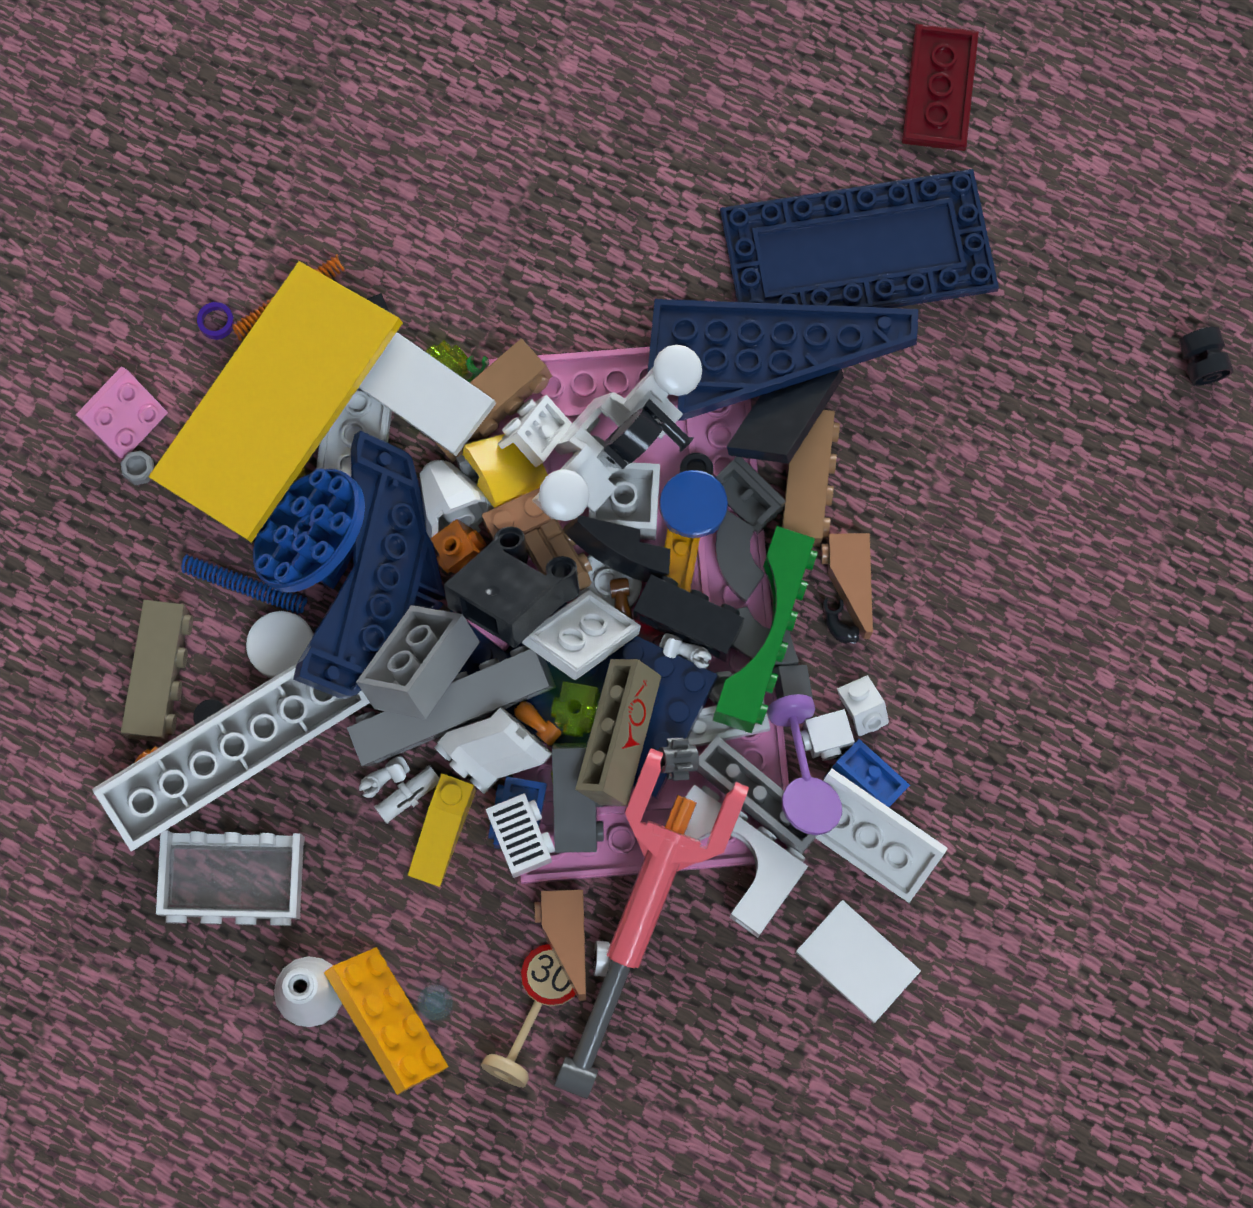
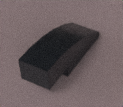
[564,515,670,582]

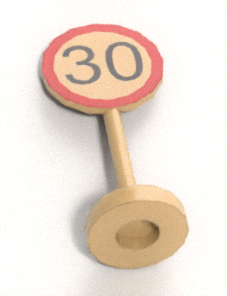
[481,944,576,1088]

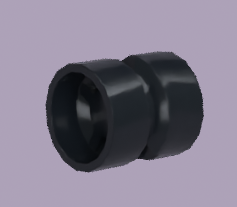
[1178,326,1234,386]

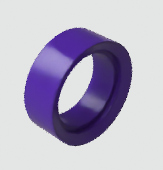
[197,302,235,340]

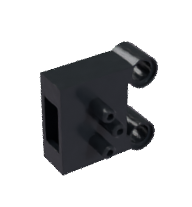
[444,527,580,648]

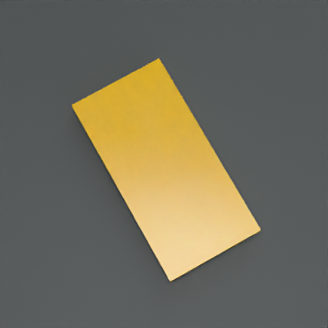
[148,261,403,543]

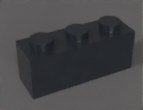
[633,575,744,662]

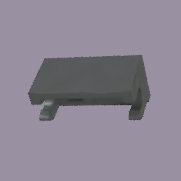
[715,457,786,535]

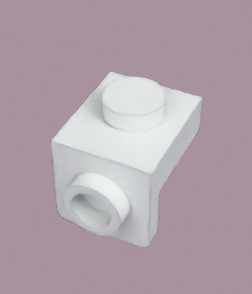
[837,675,889,736]

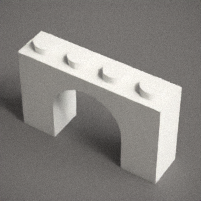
[664,785,808,938]

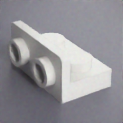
[498,395,572,467]

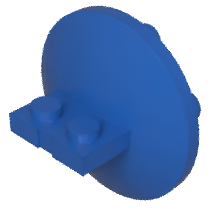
[253,468,365,592]

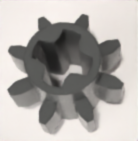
[658,738,699,781]

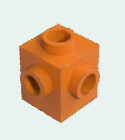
[430,519,486,574]

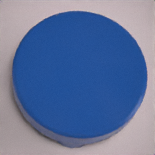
[660,470,728,538]

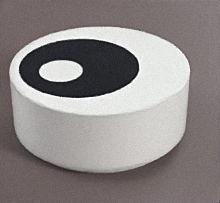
[593,941,611,977]

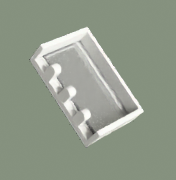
[156,830,305,926]

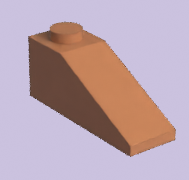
[821,533,873,639]
[535,890,586,1001]

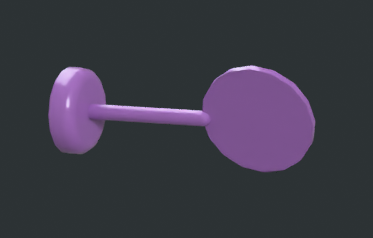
[767,694,842,835]

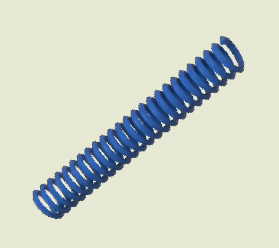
[181,554,308,615]

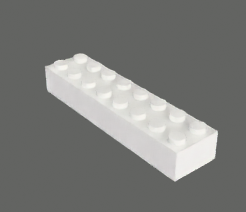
[92,663,370,851]

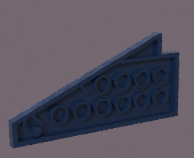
[647,299,918,421]

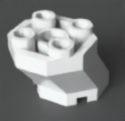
[434,707,552,794]

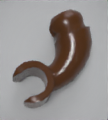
[610,578,633,620]

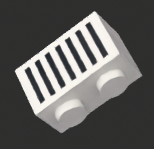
[486,793,555,878]

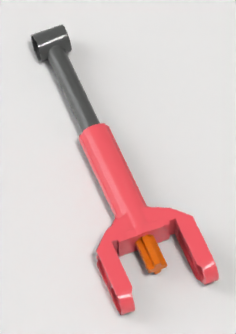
[554,748,749,1099]

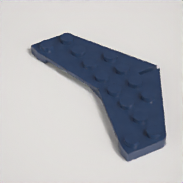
[293,431,446,699]

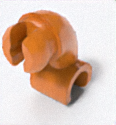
[514,701,561,745]

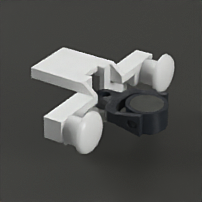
[532,344,702,521]

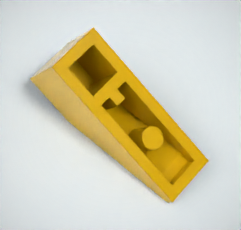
[408,774,476,887]

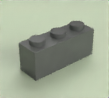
[552,743,604,853]

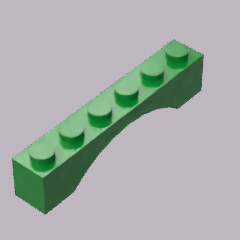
[712,526,818,734]

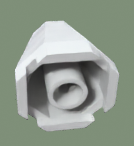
[420,460,494,541]

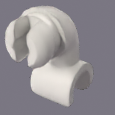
[659,633,712,668]
[359,756,410,798]

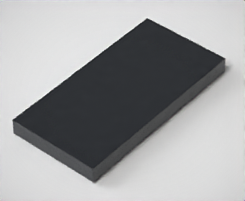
[727,369,844,464]

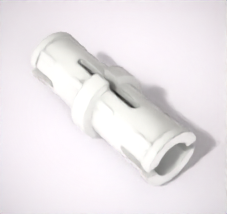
[374,765,440,824]

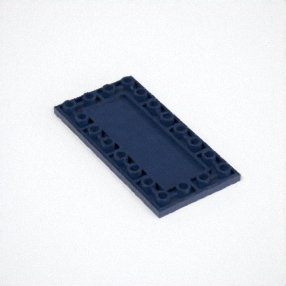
[720,169,999,308]

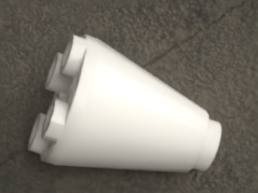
[274,956,342,1027]

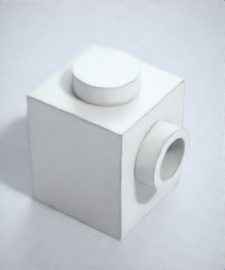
[800,709,855,761]

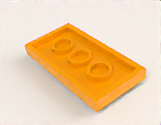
[324,947,449,1095]

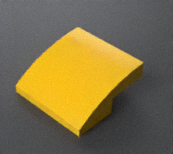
[462,434,548,508]

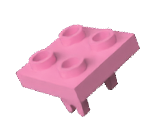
[76,366,168,460]

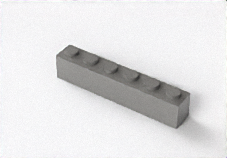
[347,645,556,766]

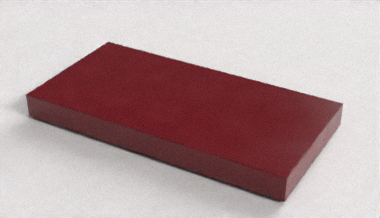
[902,24,979,151]

